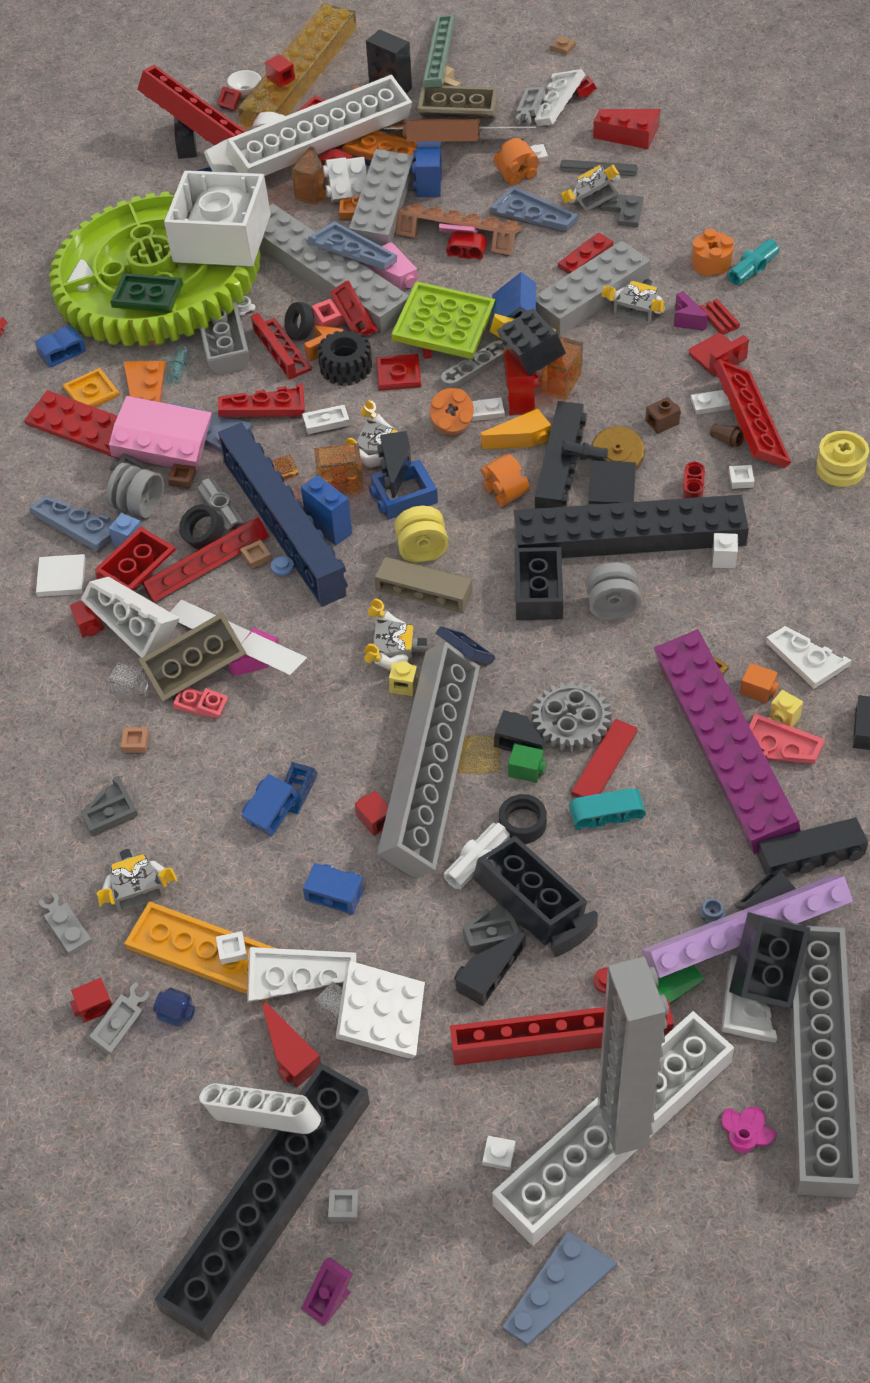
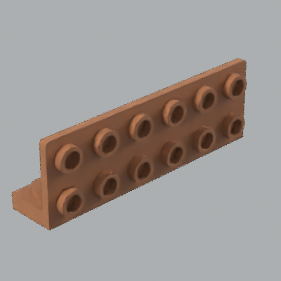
[396,203,523,255]

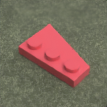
[749,713,825,764]

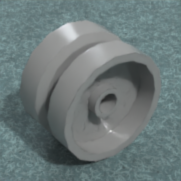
[586,562,641,620]

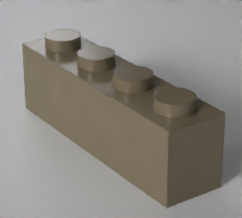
[375,557,472,613]

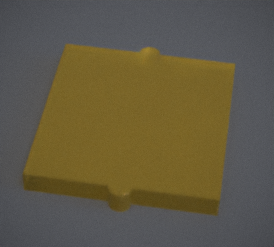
[459,734,500,775]

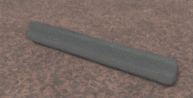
[560,159,638,176]

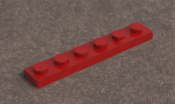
[141,517,269,602]

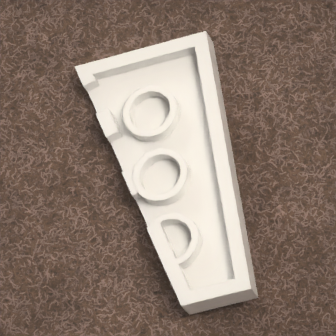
[534,69,585,126]
[247,947,356,1003]

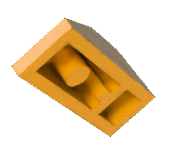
[481,409,551,449]

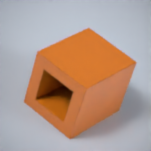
[740,663,780,703]

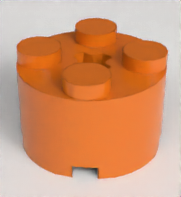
[493,138,539,186]
[691,228,734,276]
[429,388,474,436]
[480,454,530,508]

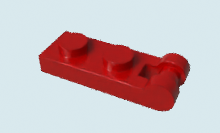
[330,281,377,337]

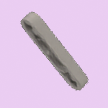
[441,340,506,389]

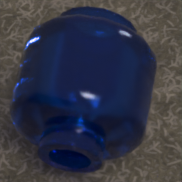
[153,988,196,1027]

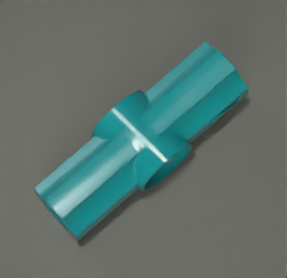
[727,238,779,285]

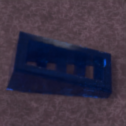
[284,762,318,815]

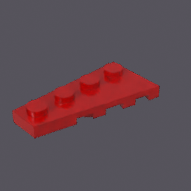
[218,383,305,418]

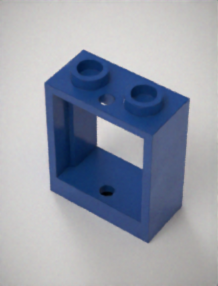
[369,459,438,520]

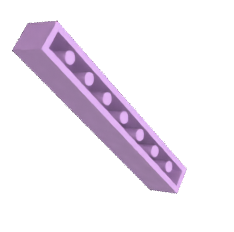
[641,875,853,978]

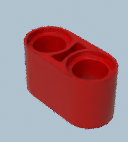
[446,231,487,260]
[682,461,705,499]

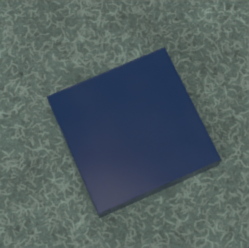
[435,626,496,664]

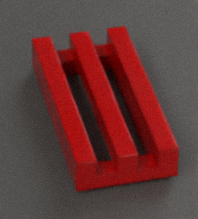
[699,299,740,335]

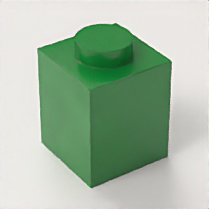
[508,744,547,783]

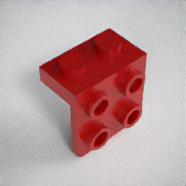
[689,333,749,376]

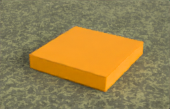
[63,368,120,407]

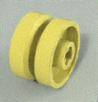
[816,431,869,487]
[394,506,449,563]

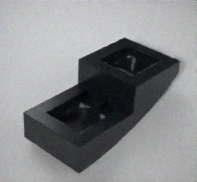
[551,910,598,957]

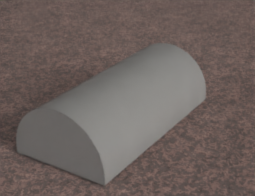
[199,299,250,374]

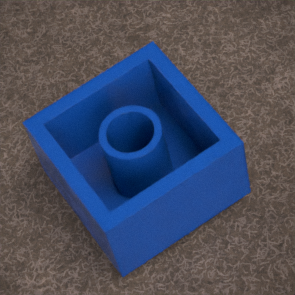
[412,142,442,197]

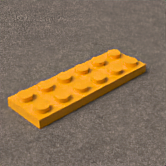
[124,901,277,1002]

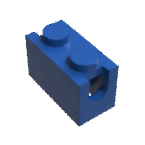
[241,774,299,837]
[303,863,364,915]

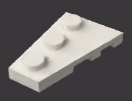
[766,626,852,689]
[721,955,777,1042]

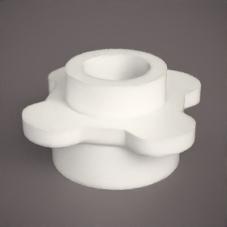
[237,296,256,316]

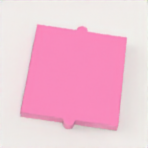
[439,224,479,234]

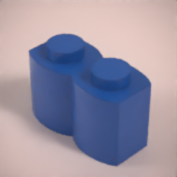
[35,326,86,367]

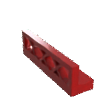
[251,313,312,380]

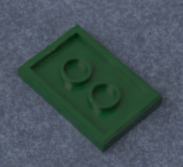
[110,273,183,313]

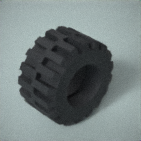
[318,330,372,386]

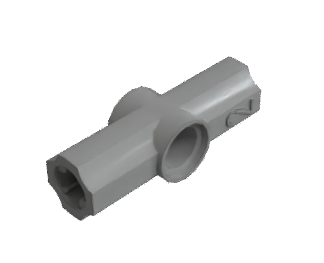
[198,478,244,533]

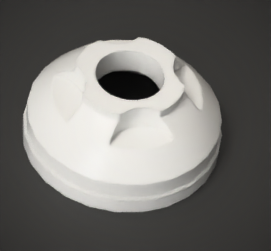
[227,70,261,98]

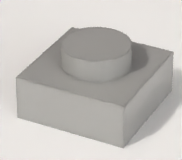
[328,1190,359,1222]

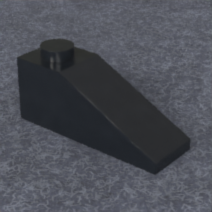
[454,932,526,1006]

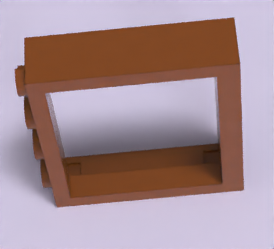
[403,119,480,142]

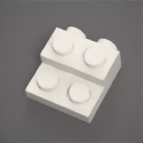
[322,157,367,203]

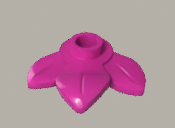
[721,1107,777,1154]

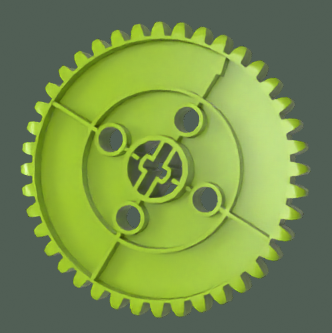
[49,191,260,346]

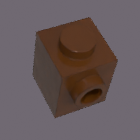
[645,397,681,434]

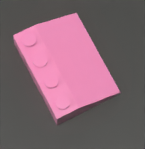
[109,396,212,472]

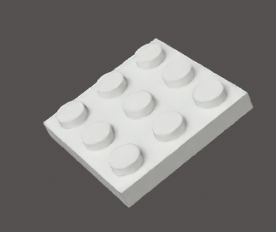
[336,961,425,1059]

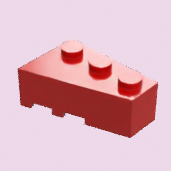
[593,109,660,149]
[504,350,538,416]

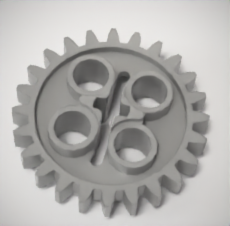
[532,681,611,752]

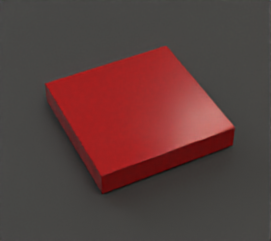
[376,354,421,391]

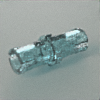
[166,346,189,384]

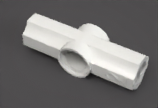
[444,823,510,890]

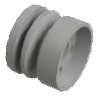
[106,463,164,518]

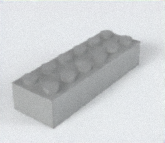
[349,149,414,246]
[536,241,651,336]

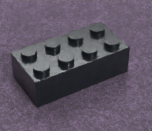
[473,836,587,945]

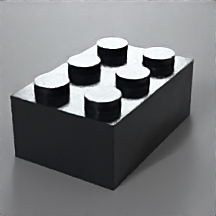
[366,29,412,93]
[497,308,566,376]
[514,547,563,620]
[729,912,810,1008]

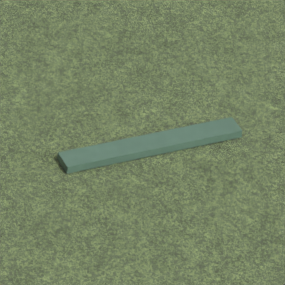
[423,15,455,88]

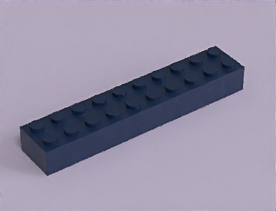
[218,422,348,607]

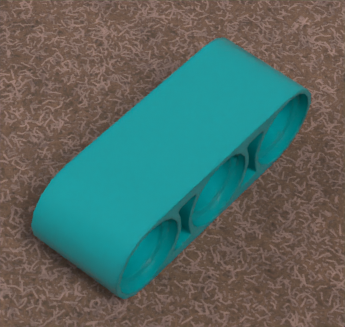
[568,788,646,830]

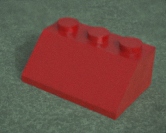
[94,527,176,591]

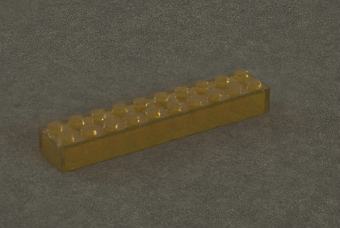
[238,3,357,128]

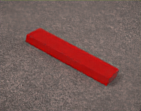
[572,719,638,798]

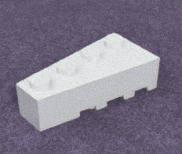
[81,577,180,658]

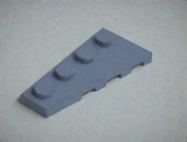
[490,186,578,232]
[308,221,397,270]
[29,496,114,552]
[502,1231,617,1347]

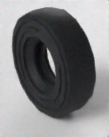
[284,302,314,340]

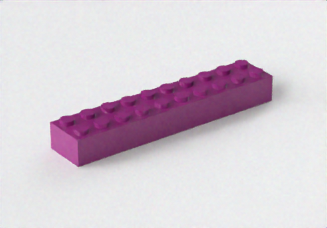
[654,629,801,854]

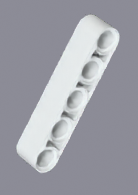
[199,1083,321,1134]

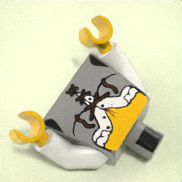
[560,164,620,211]
[601,279,665,324]
[343,400,398,468]
[363,599,428,671]
[97,849,178,912]

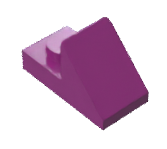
[674,291,708,331]
[301,1257,353,1326]

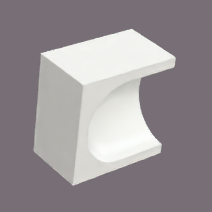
[164,171,271,266]

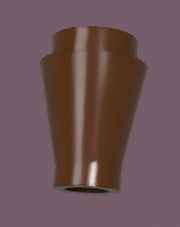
[710,424,744,447]

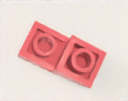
[173,687,228,718]

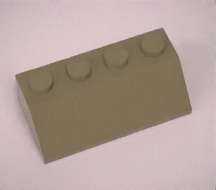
[418,85,498,118]
[139,612,247,702]

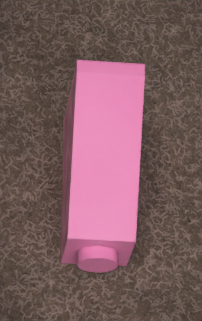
[360,242,418,290]

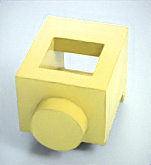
[389,661,418,696]
[769,690,803,727]

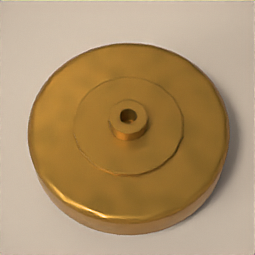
[591,426,644,470]

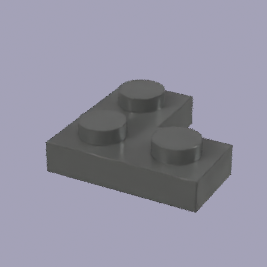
[601,194,643,227]

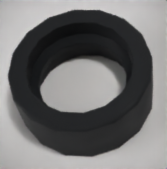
[179,504,224,549]
[499,794,547,844]

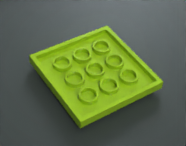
[391,281,496,359]

